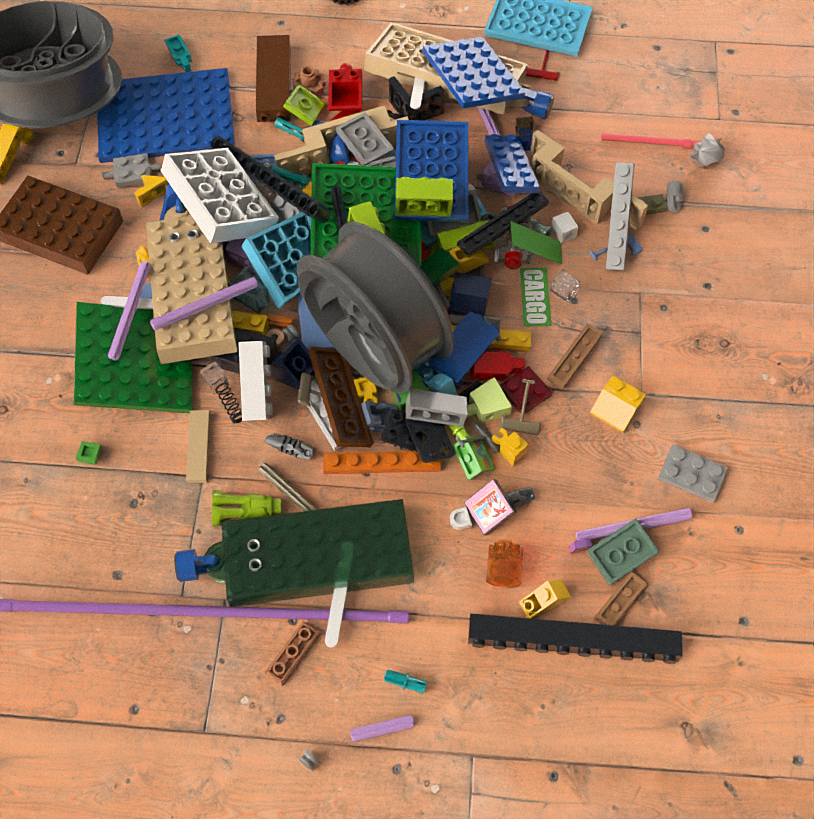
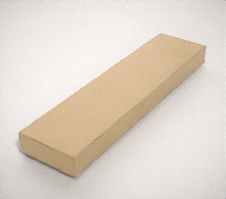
[186,410,210,484]

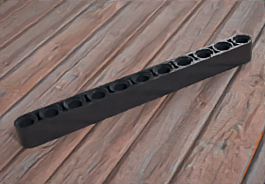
[211,136,331,223]

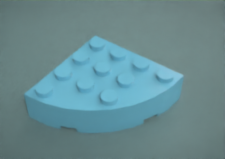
[242,212,311,309]

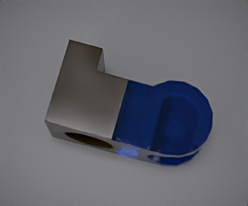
[515,116,534,151]

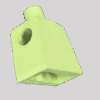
[467,378,512,423]

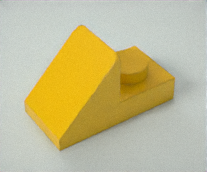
[134,175,168,208]

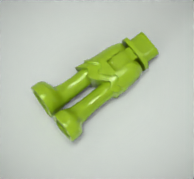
[212,490,281,527]

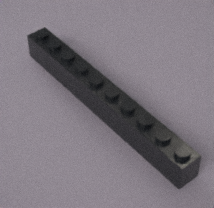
[468,613,683,664]

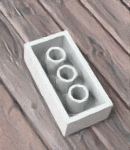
[239,341,273,421]

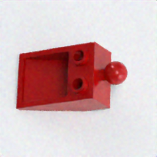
[328,63,363,111]

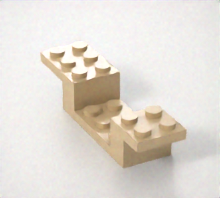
[274,105,408,175]
[530,130,648,231]

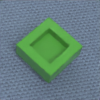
[76,441,102,465]

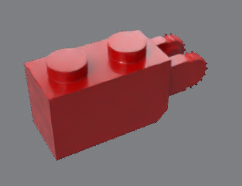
[471,351,526,381]

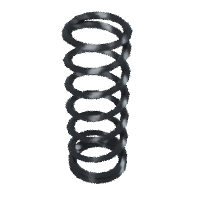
[215,383,242,423]

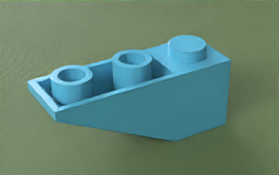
[414,362,458,395]

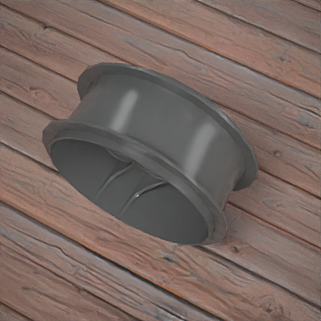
[0,1,122,128]
[297,221,454,393]

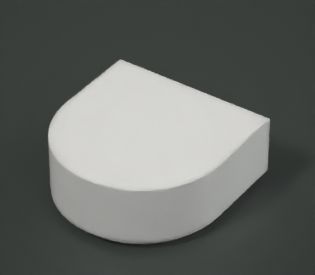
[450,507,472,530]

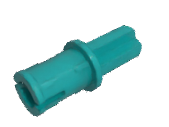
[384,670,427,694]

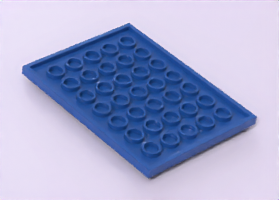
[97,68,235,163]

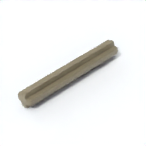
[259,463,319,519]

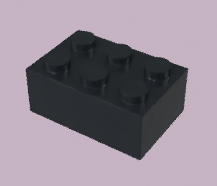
[210,327,278,374]

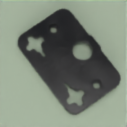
[404,416,455,463]

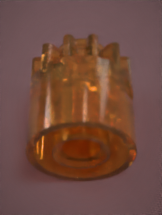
[486,540,524,588]

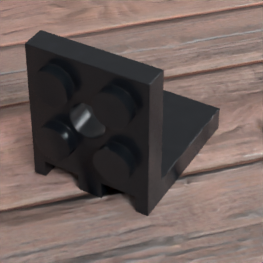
[389,76,444,121]

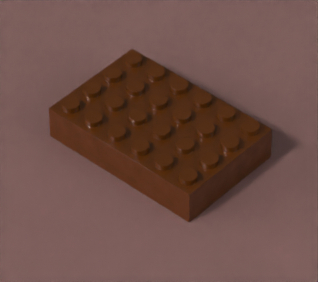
[0,175,123,275]

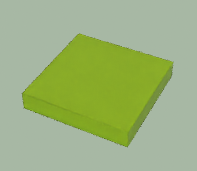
[283,84,326,126]

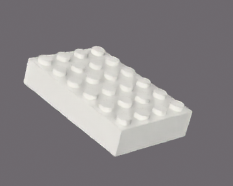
[161,148,279,243]

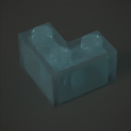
[228,262,271,314]

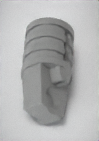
[666,180,683,214]

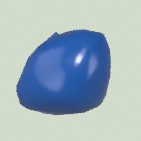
[329,135,352,164]

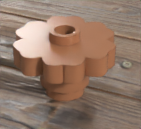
[292,66,326,96]

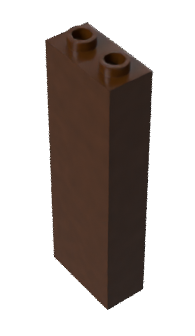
[256,35,291,122]

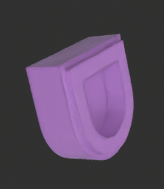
[569,538,592,554]

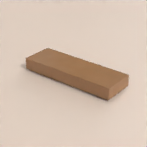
[594,571,648,625]

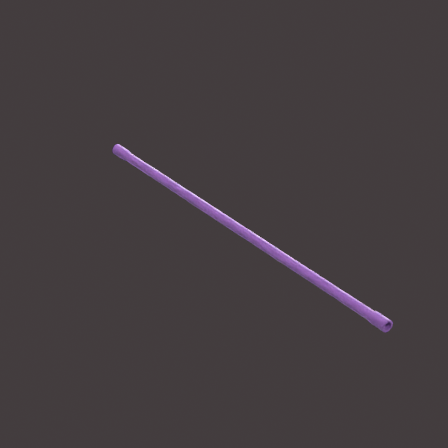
[0,599,409,623]

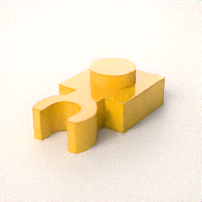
[354,377,378,405]

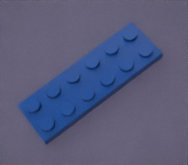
[484,134,540,193]

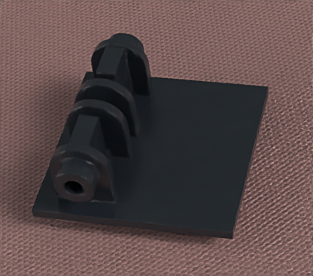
[380,408,423,452]

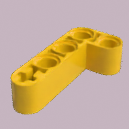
[0,123,33,184]

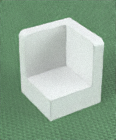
[551,212,578,243]

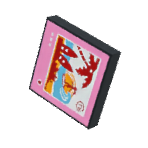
[464,479,517,535]

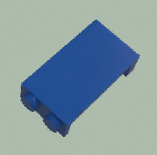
[428,311,501,390]

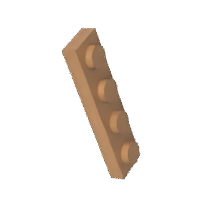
[547,323,603,389]

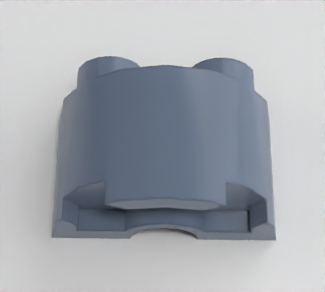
[361,401,398,433]

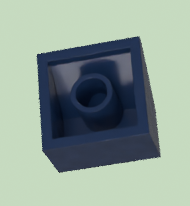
[448,272,492,316]
[267,338,315,390]

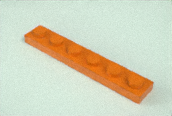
[323,451,441,474]

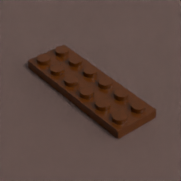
[308,347,374,448]

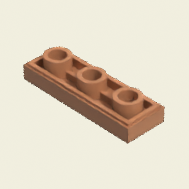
[265,621,320,686]

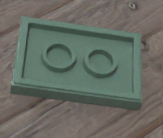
[586,518,660,586]

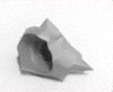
[690,133,725,168]

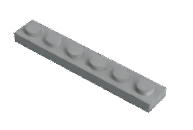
[606,162,635,271]

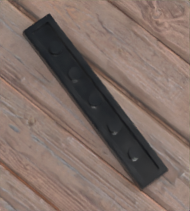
[457,191,550,258]

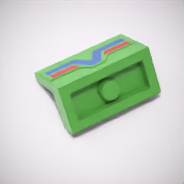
[453,435,496,480]

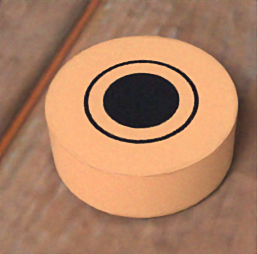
[266,329,285,348]

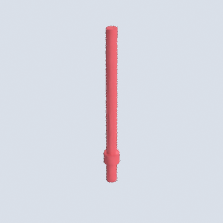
[602,133,702,149]

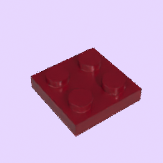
[499,366,553,414]

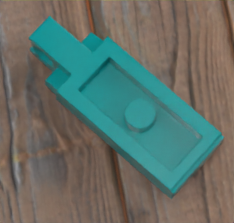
[164,34,192,72]

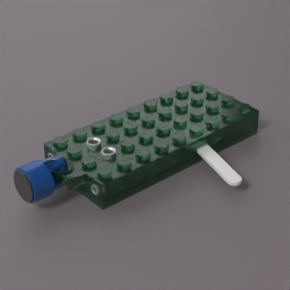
[174,499,414,648]

